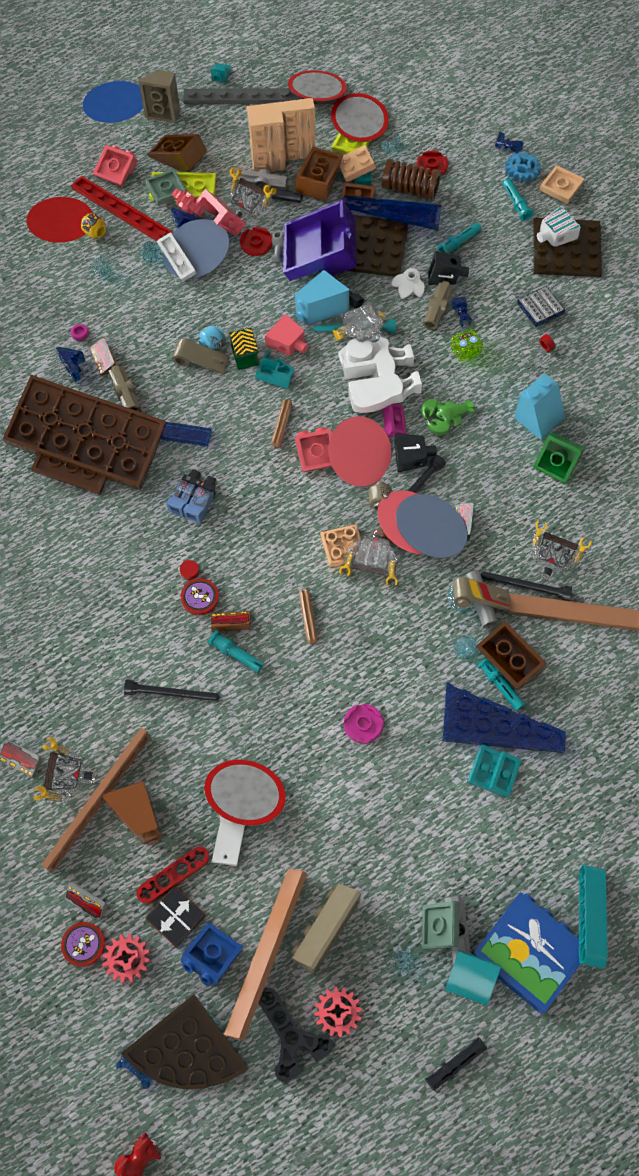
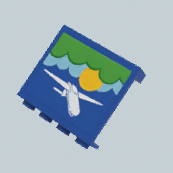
[473,892,580,1015]

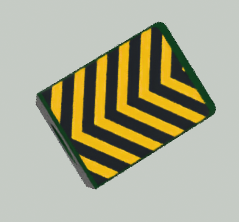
[229,328,260,370]

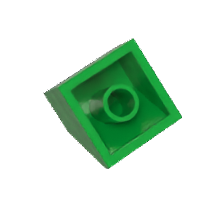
[533,432,585,484]

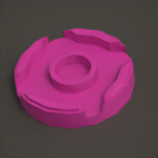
[344,704,383,744]

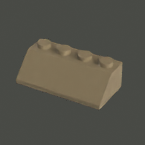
[291,884,361,976]

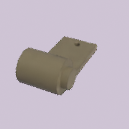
[172,338,229,374]

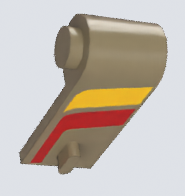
[453,577,511,612]

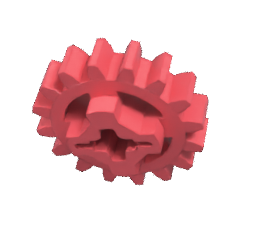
[171,189,205,217]
[102,934,151,984]
[314,987,362,1038]

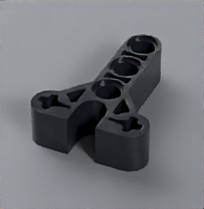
[259,988,333,1083]

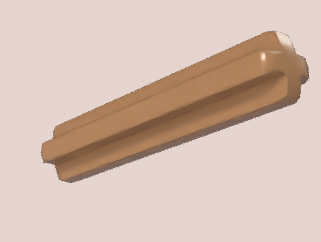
[271,399,292,447]
[299,590,318,644]

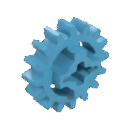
[505,151,541,183]

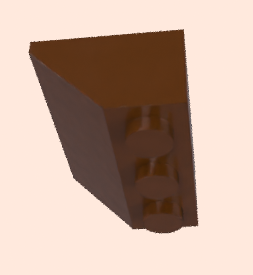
[476,621,547,690]

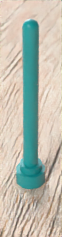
[313,319,396,334]

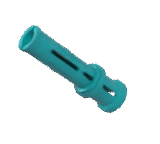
[502,177,534,221]
[437,222,482,254]
[208,630,265,674]
[477,658,526,712]

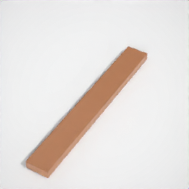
[508,593,639,631]
[41,728,150,873]
[224,869,307,1041]

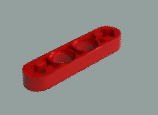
[136,847,210,905]

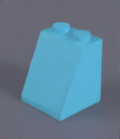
[295,270,349,325]
[514,373,565,440]

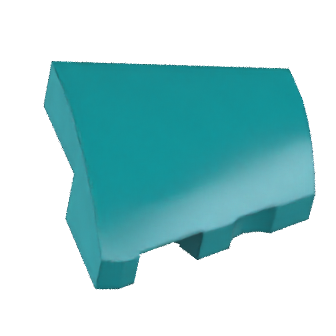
[255,350,295,389]

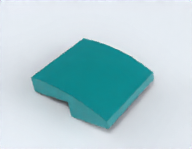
[467,744,522,798]
[445,949,501,1006]

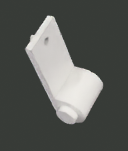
[212,816,245,866]

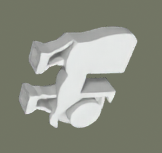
[338,336,422,413]

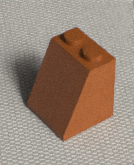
[103,781,163,845]

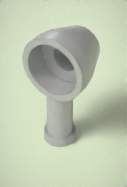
[272,230,284,262]

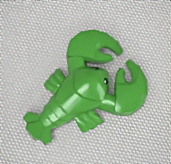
[421,399,475,436]

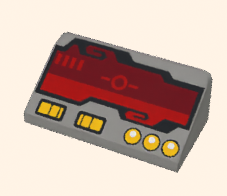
[0,739,43,778]
[65,882,108,920]

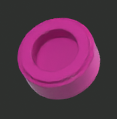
[71,324,89,341]

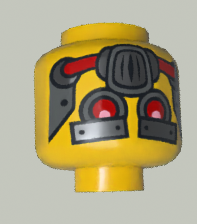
[81,213,106,239]

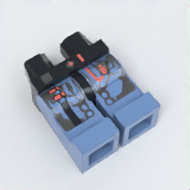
[166,469,217,524]

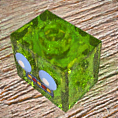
[450,328,483,362]

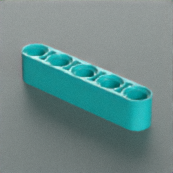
[579,864,608,969]

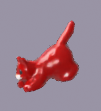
[114,1133,161,1176]

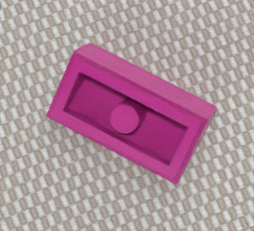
[383,404,406,437]

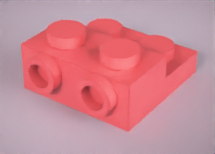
[93,145,138,187]
[295,427,332,472]

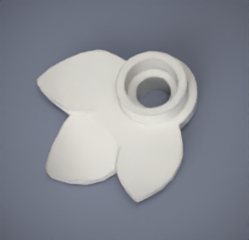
[391,268,425,299]

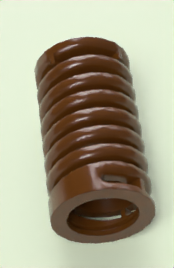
[381,158,441,201]

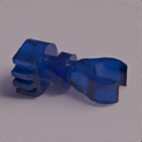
[495,132,524,153]
[451,297,472,327]

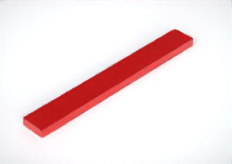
[71,176,173,242]

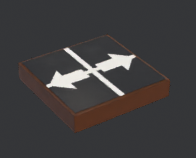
[145,886,206,948]

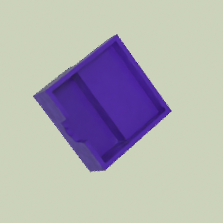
[283,199,357,281]

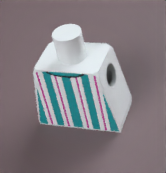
[537,206,581,246]

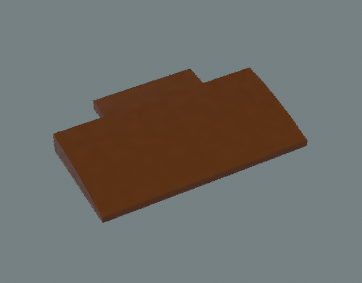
[2,375,166,495]

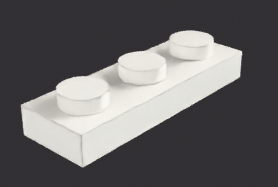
[157,232,197,282]

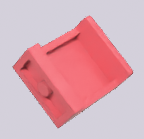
[196,189,246,237]

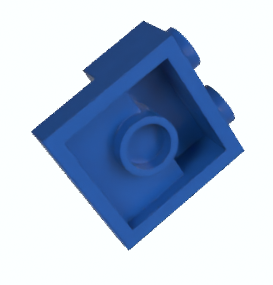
[181,922,243,987]

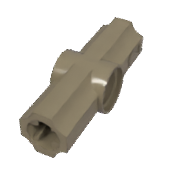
[423,281,453,331]
[109,365,141,412]

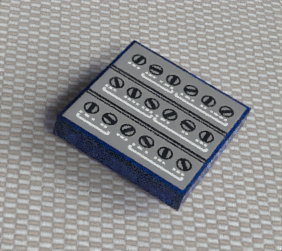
[517,286,565,327]

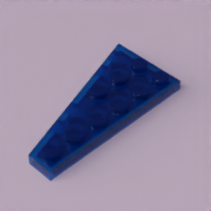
[343,195,442,231]
[442,682,566,753]

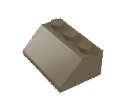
[139,70,180,123]

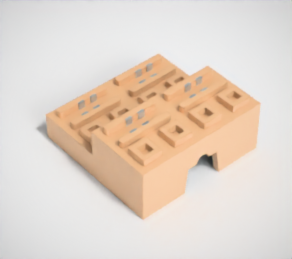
[247,98,315,173]

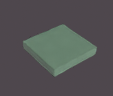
[144,169,187,206]
[421,901,460,950]

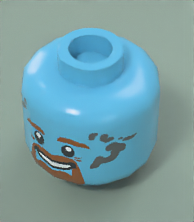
[198,325,225,350]

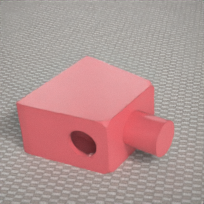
[265,314,309,356]

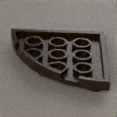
[122,993,249,1090]

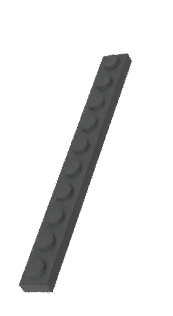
[183,88,339,104]

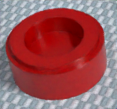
[539,334,556,352]
[180,560,199,580]

